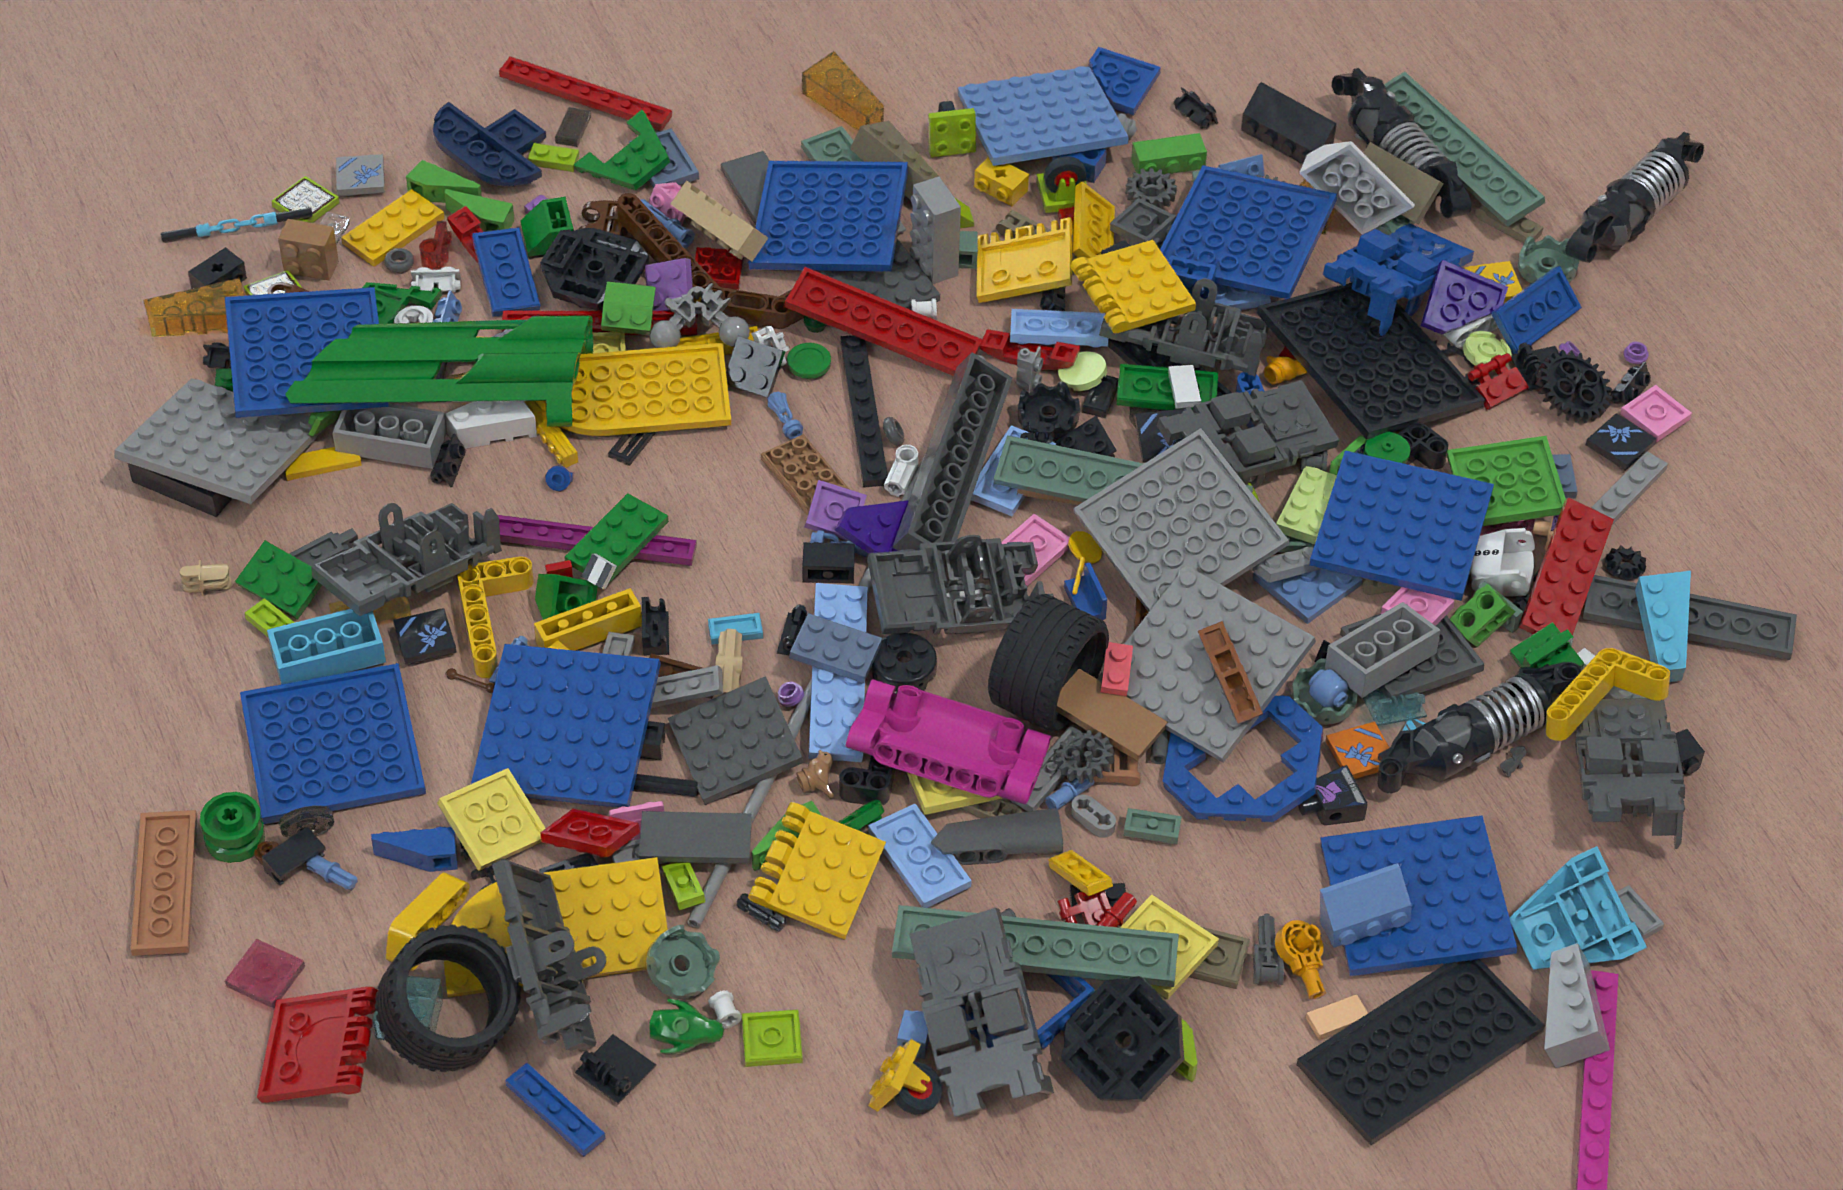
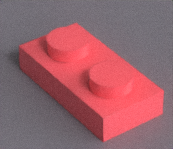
[1100,642,1133,696]

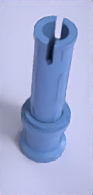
[641,199,695,248]

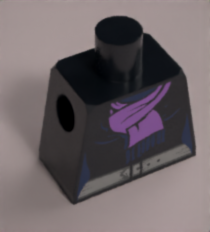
[1298,765,1368,826]

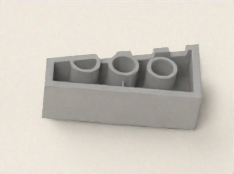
[1544,943,1610,1068]

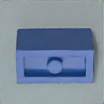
[1064,562,1107,620]

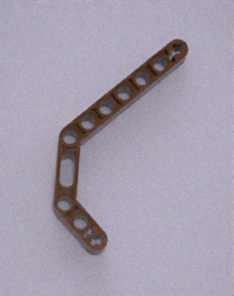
[617,193,805,329]

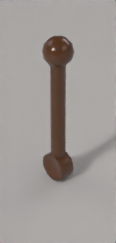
[446,668,495,693]

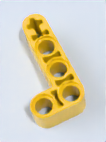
[386,872,470,971]

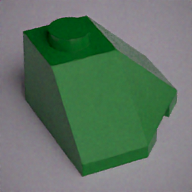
[535,574,598,620]

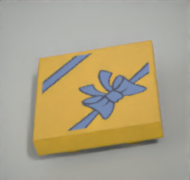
[1464,261,1522,303]

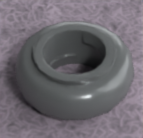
[384,248,414,273]
[883,417,905,446]

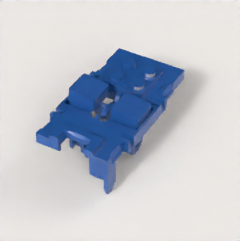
[1323,223,1474,336]

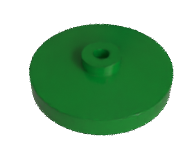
[787,343,831,379]
[1364,432,1410,464]

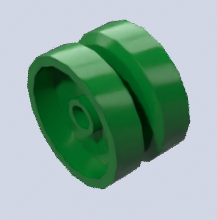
[200,792,265,863]

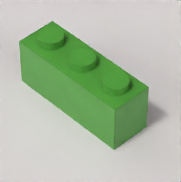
[1131,133,1207,175]

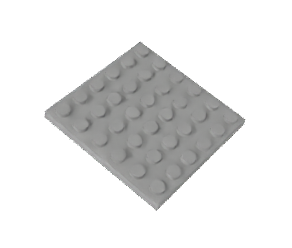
[115,378,324,504]
[1073,428,1289,612]
[1097,565,1316,763]

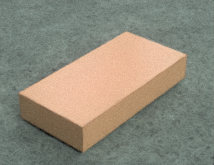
[1306,994,1368,1040]

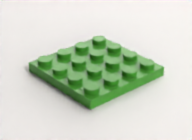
[1447,436,1566,526]

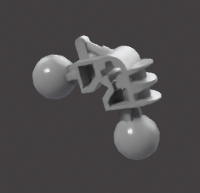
[649,283,750,348]

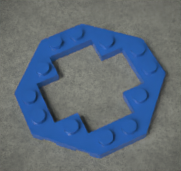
[1163,696,1323,822]

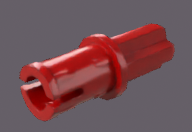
[1097,892,1137,928]

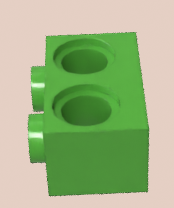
[1450,584,1515,647]

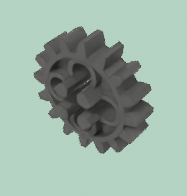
[1056,730,1115,784]

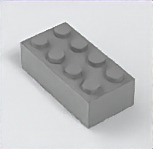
[910,176,961,284]
[333,403,447,469]
[1325,602,1441,697]

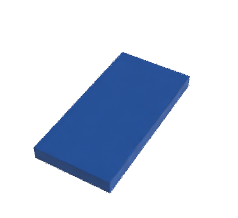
[472,227,541,317]
[1491,266,1582,354]

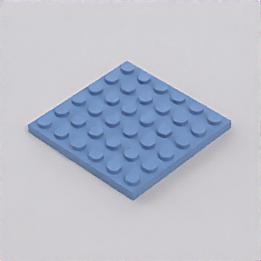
[958,66,1128,166]

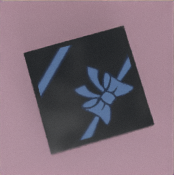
[1134,409,1184,463]
[1585,413,1657,471]
[393,608,457,664]

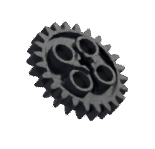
[1536,350,1613,423]

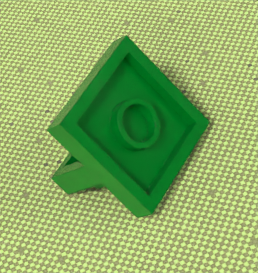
[1509,622,1584,669]

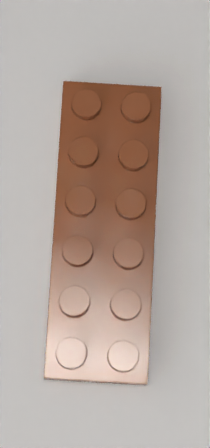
[131,810,197,956]

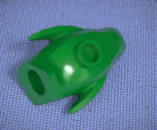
[650,999,724,1054]

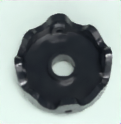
[1018,382,1080,439]
[871,633,937,692]

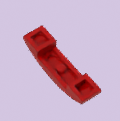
[447,206,484,263]
[980,329,1080,370]

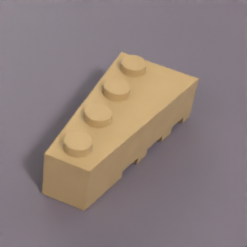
[671,181,768,261]

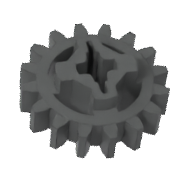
[1126,168,1177,209]

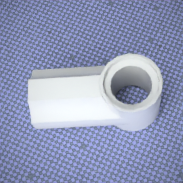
[884,445,919,497]

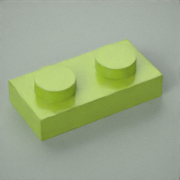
[528,143,579,172]
[245,598,295,637]
[662,862,705,910]

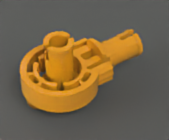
[1275,920,1326,999]

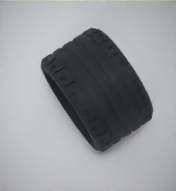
[988,593,1109,732]
[375,924,521,1072]

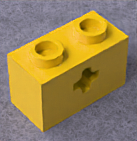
[974,157,1029,207]

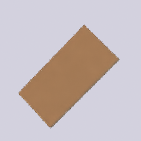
[761,434,850,516]
[1056,669,1168,761]

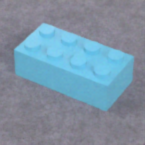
[267,609,386,684]

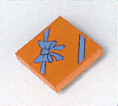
[1325,721,1390,779]

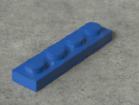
[505,1063,606,1156]

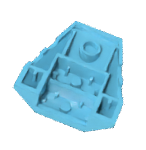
[1509,846,1647,969]

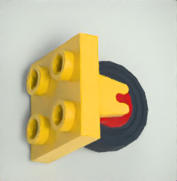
[868,1039,943,1115]

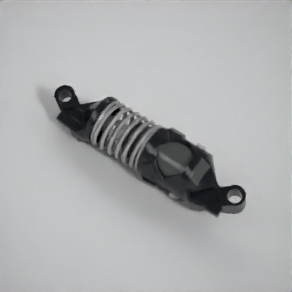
[1331,68,1472,218]
[1565,132,1704,263]
[1378,662,1582,793]

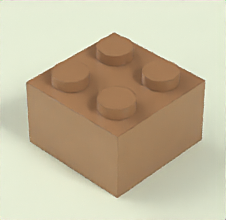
[278,219,339,281]

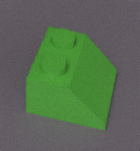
[601,282,656,335]

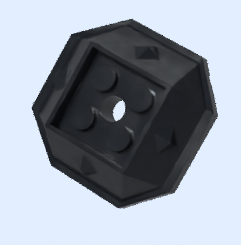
[540,228,649,311]
[1061,976,1184,1102]

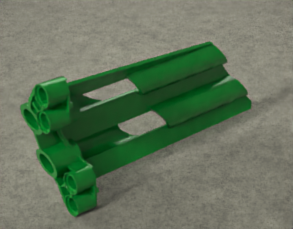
[285,316,593,427]

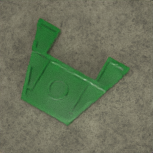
[574,110,670,191]
[362,282,442,324]

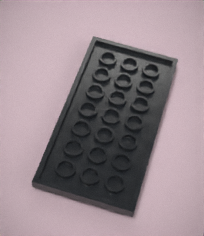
[1296,959,1545,1145]

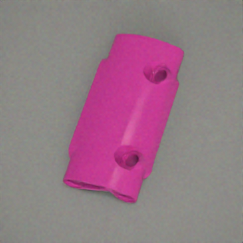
[846,679,1051,805]

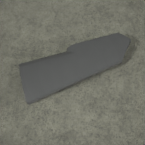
[931,808,1063,865]

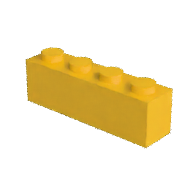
[534,588,642,651]

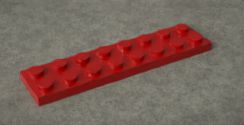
[784,267,983,376]

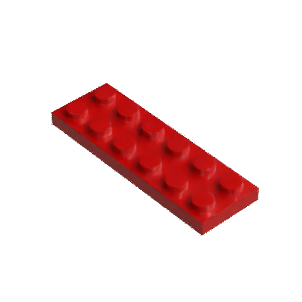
[1518,497,1614,635]

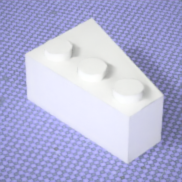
[445,401,537,449]

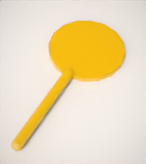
[1068,531,1102,595]

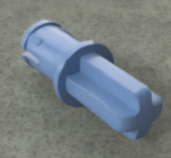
[1045,778,1094,810]
[306,854,358,890]

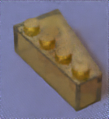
[802,51,884,131]
[143,278,245,337]

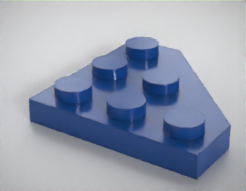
[1089,47,1161,115]

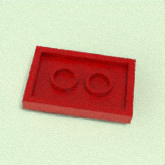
[540,808,640,857]

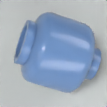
[1309,669,1348,708]

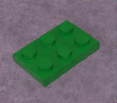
[235,540,322,620]

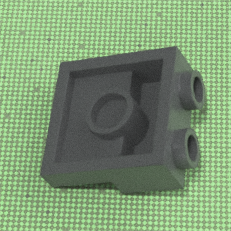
[1110,198,1176,249]

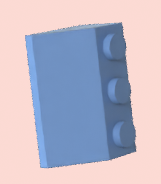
[1320,863,1411,948]

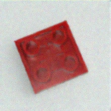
[695,247,744,290]

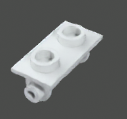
[411,267,461,292]

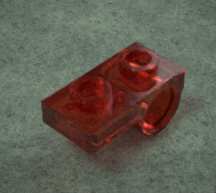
[419,221,452,270]

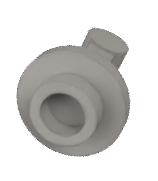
[1117,113,1137,139]

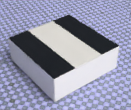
[581,554,617,589]

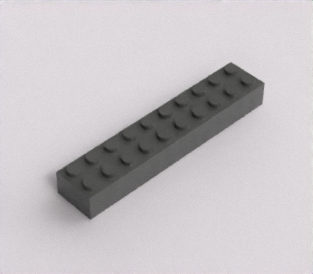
[893,352,1013,556]

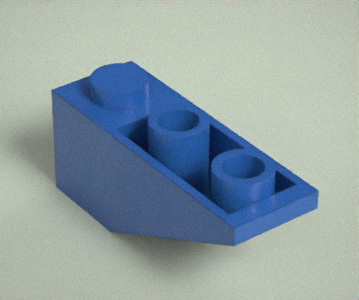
[371,827,458,872]

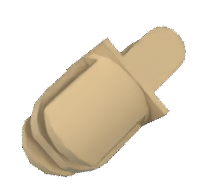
[180,560,232,597]

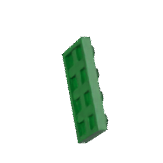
[565,493,669,584]

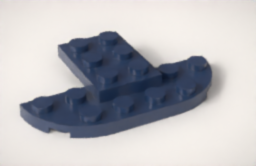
[433,102,546,186]

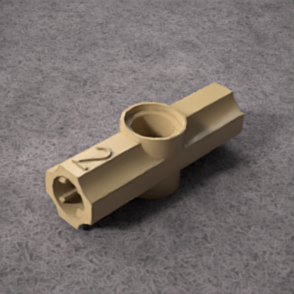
[715,629,743,698]

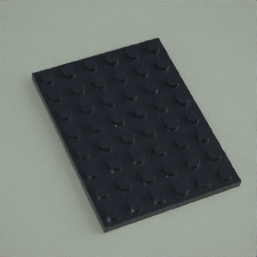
[1257,282,1485,439]

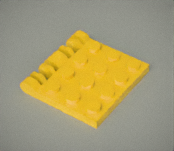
[976,217,1073,303]
[1070,240,1196,334]
[748,802,886,940]

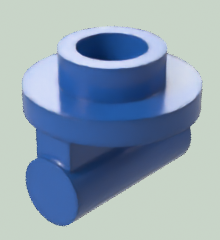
[545,466,573,491]

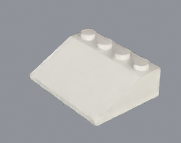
[1300,141,1415,235]

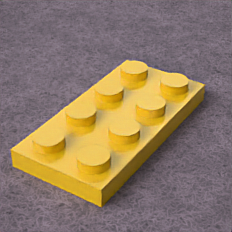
[1072,181,1115,258]
[341,189,445,267]

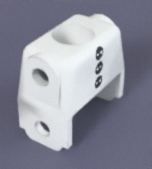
[1470,528,1535,597]

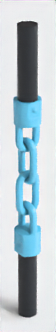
[161,208,313,242]

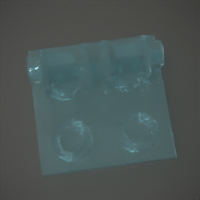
[1363,688,1427,726]

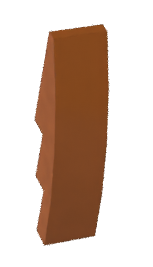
[1198,621,1263,724]

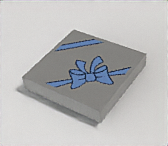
[336,154,385,196]

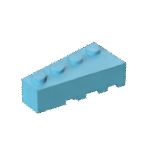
[1635,571,1691,682]

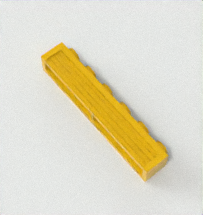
[524,401,578,468]

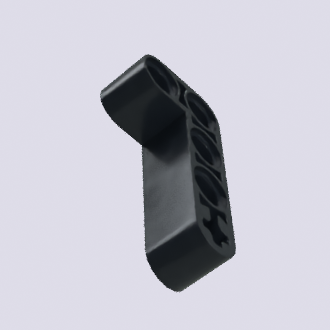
[1398,423,1449,470]
[839,755,896,805]

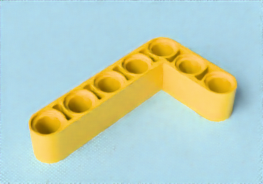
[457,556,534,678]
[1546,648,1670,741]

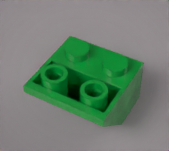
[520,196,574,257]

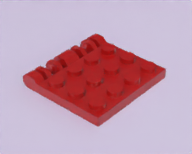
[257,986,378,1103]

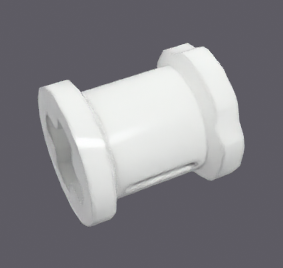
[911,298,937,320]
[708,991,742,1029]

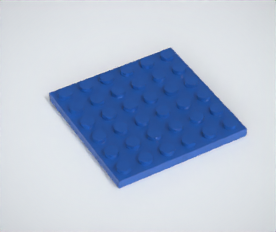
[748,161,908,271]
[1160,165,1337,299]
[225,287,389,418]
[1309,450,1494,601]
[471,644,661,808]
[240,663,426,824]
[1320,815,1517,976]

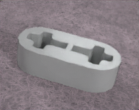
[1071,795,1116,838]

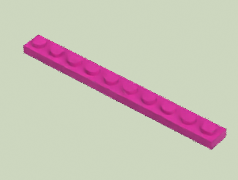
[1576,970,1618,1190]

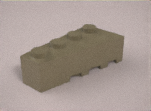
[850,121,938,200]

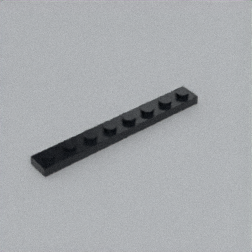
[840,335,888,488]

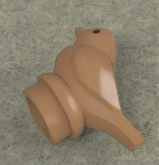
[796,750,834,799]

